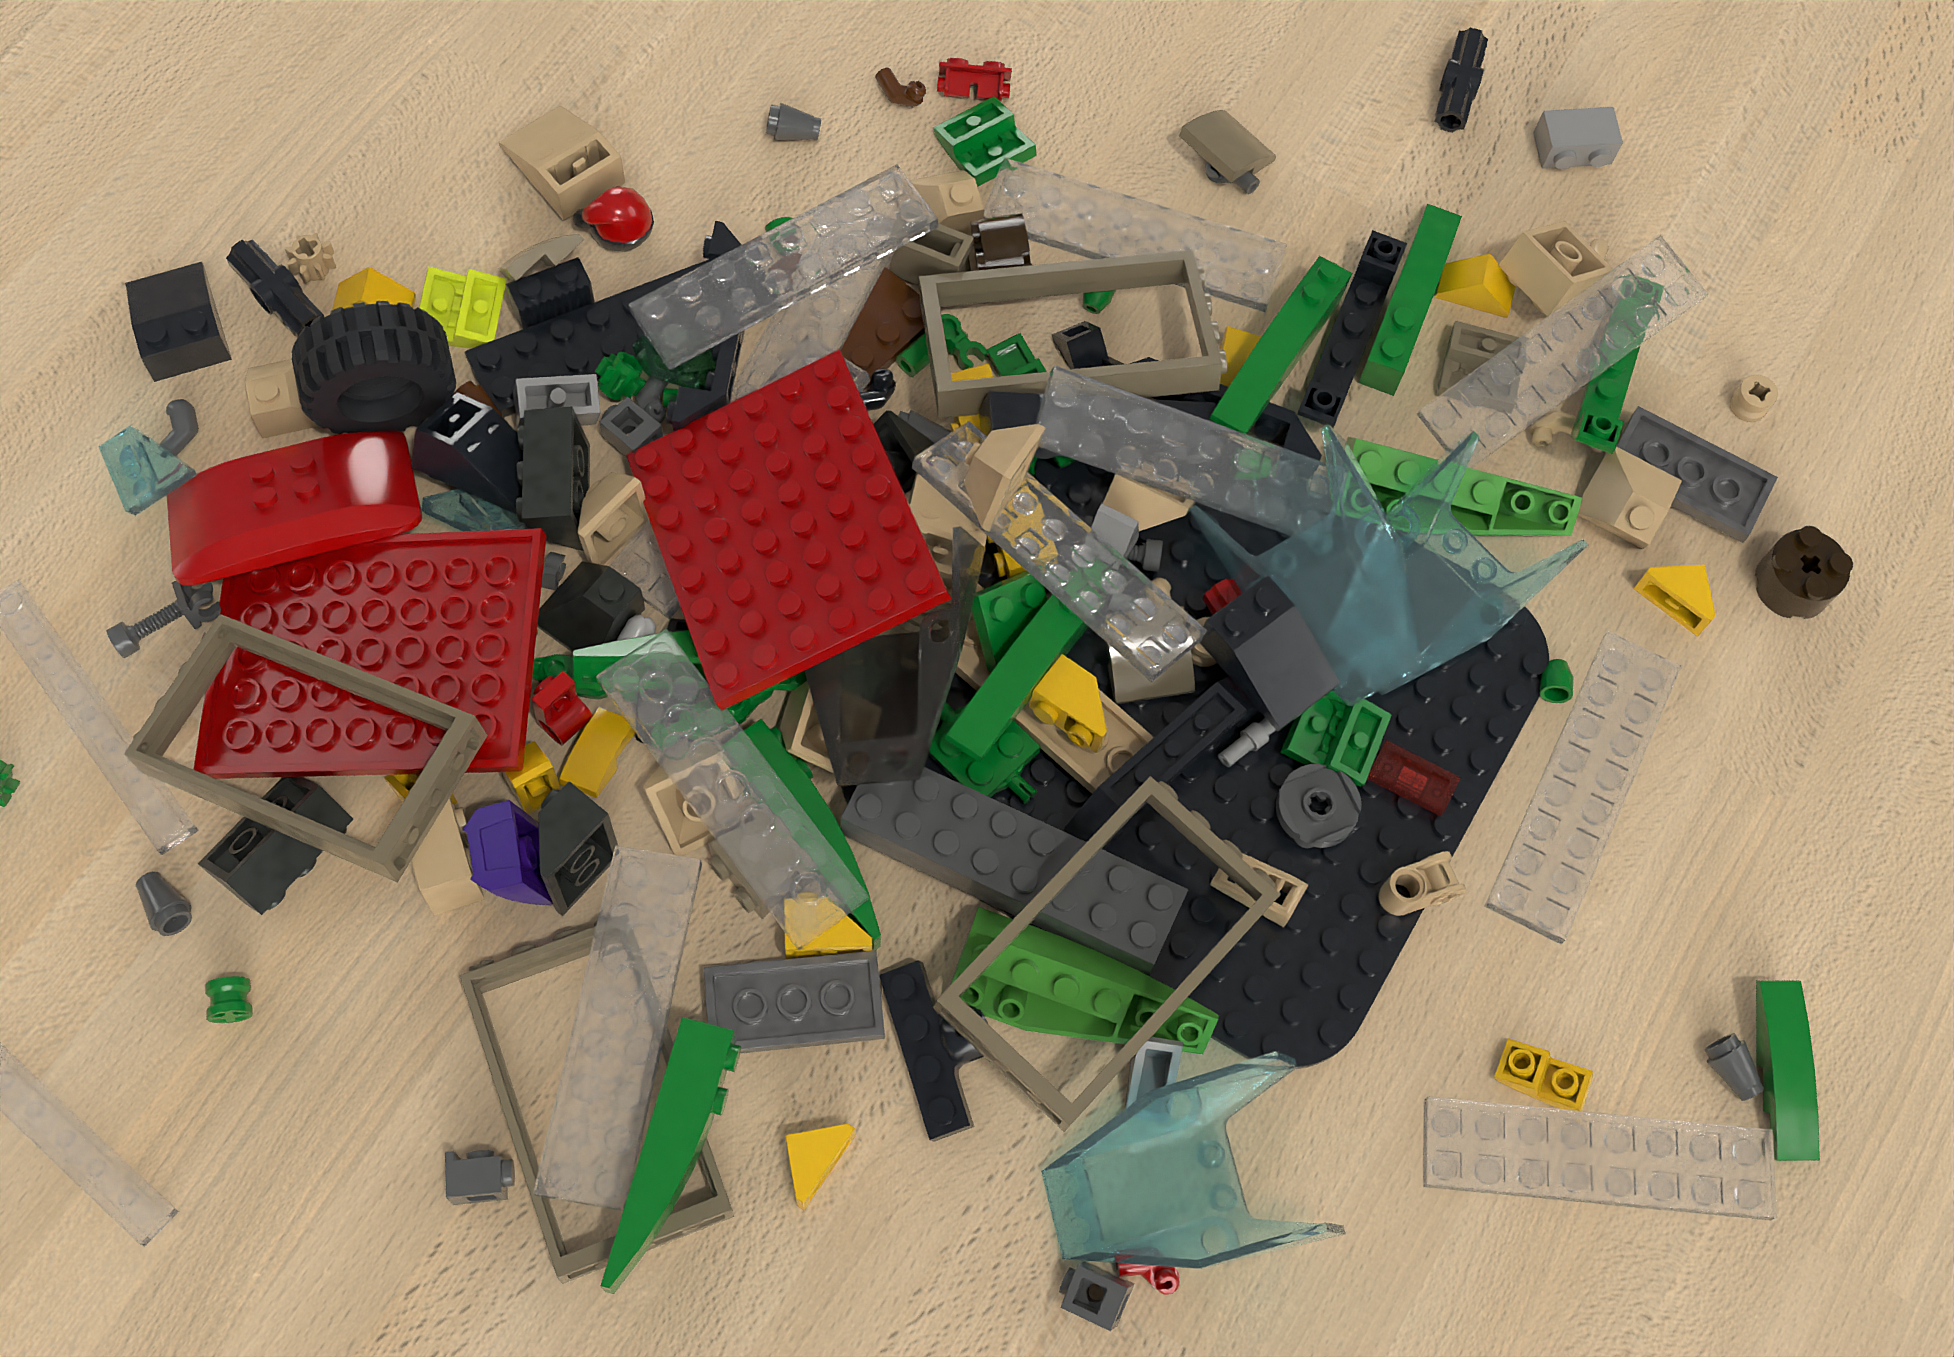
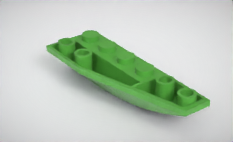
[1333,437,1583,536]
[950,907,1219,1054]

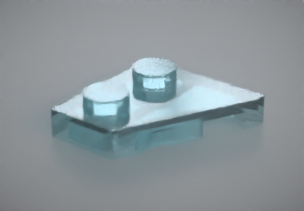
[99,426,197,516]
[421,489,527,532]

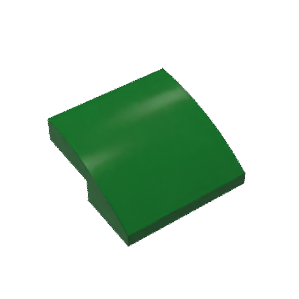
[933,96,1037,187]
[1281,690,1392,786]

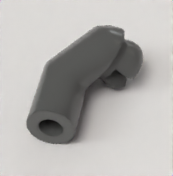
[1205,162,1260,194]
[635,371,670,423]

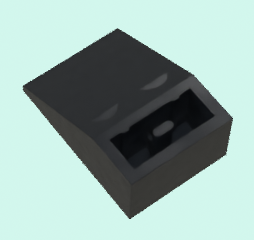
[411,392,523,514]

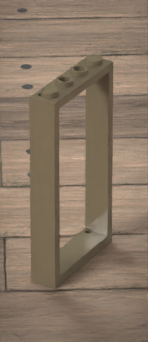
[919,250,1227,418]
[934,776,1281,1132]
[459,914,734,1284]

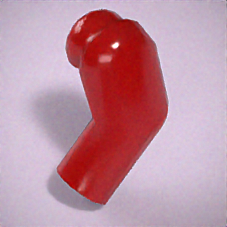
[1115,1250,1180,1295]

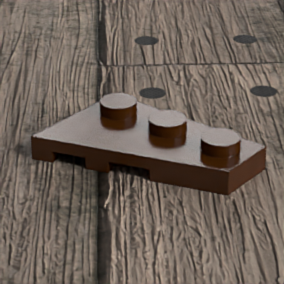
[840,267,925,391]

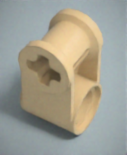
[1379,851,1467,916]

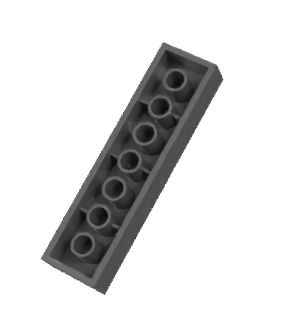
[841,746,1188,976]

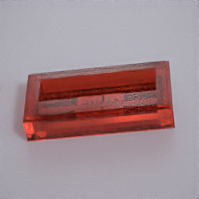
[1367,740,1461,816]

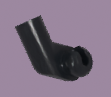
[860,368,896,411]

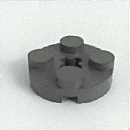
[1276,764,1361,849]

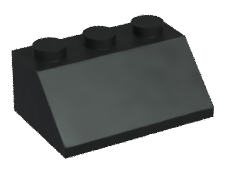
[516,406,590,551]
[198,776,353,915]
[538,781,621,916]

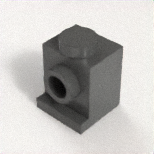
[599,396,663,457]
[445,1150,515,1205]
[1059,1262,1135,1331]

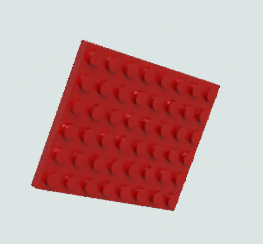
[626,349,951,711]
[193,528,547,779]

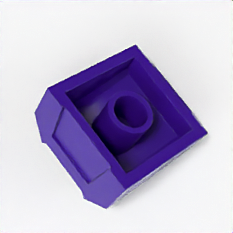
[463,800,553,906]

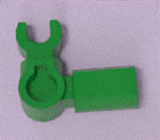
[896,314,988,377]

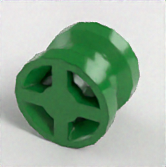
[205,976,253,1023]

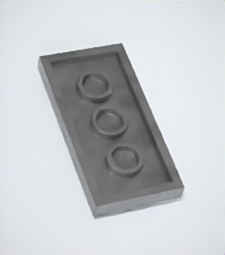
[1617,406,1778,543]
[704,951,885,1054]

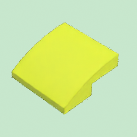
[419,266,507,348]

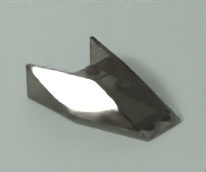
[804,526,986,786]

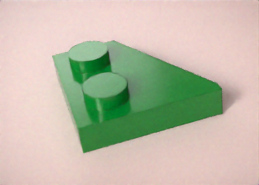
[968,569,1047,671]

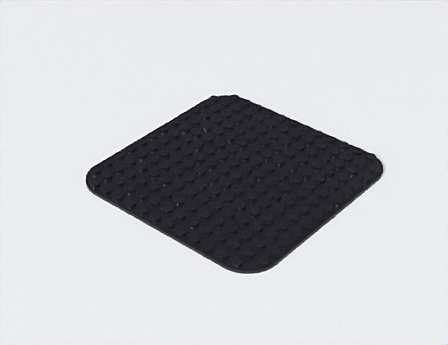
[840,398,1549,1069]

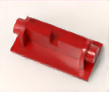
[937,58,1012,102]

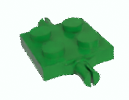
[923,694,1040,804]

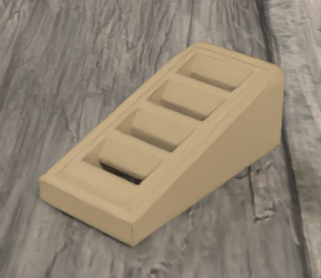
[1210,853,1308,927]

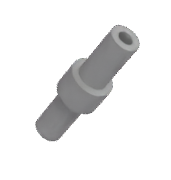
[1219,718,1276,767]

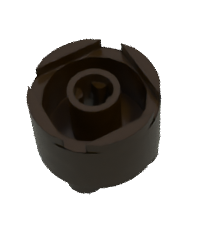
[970,213,1032,270]
[1755,526,1853,619]

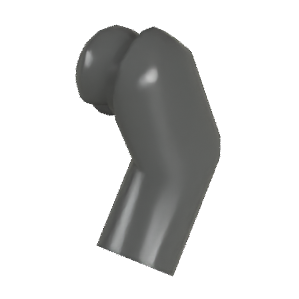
[159,399,199,458]

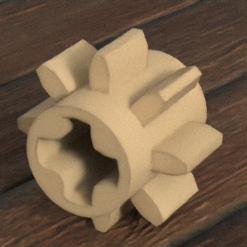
[285,233,336,283]

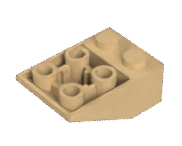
[499,106,625,220]
[908,454,988,592]

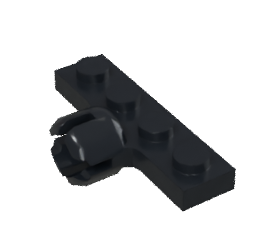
[879,960,988,1142]

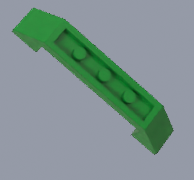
[1571,274,1663,454]

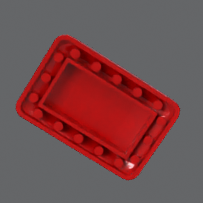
[167,431,422,586]

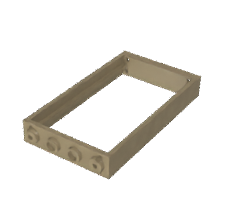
[124,614,488,883]

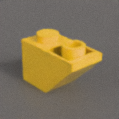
[1029,654,1107,753]

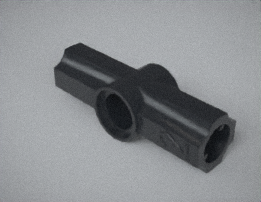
[1434,27,1488,133]
[226,239,324,338]

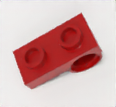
[531,671,593,746]

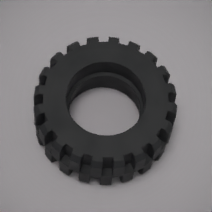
[292,301,456,434]

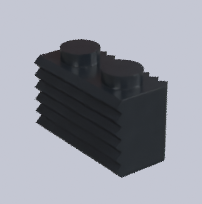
[506,257,595,329]

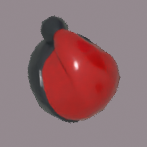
[573,186,654,251]

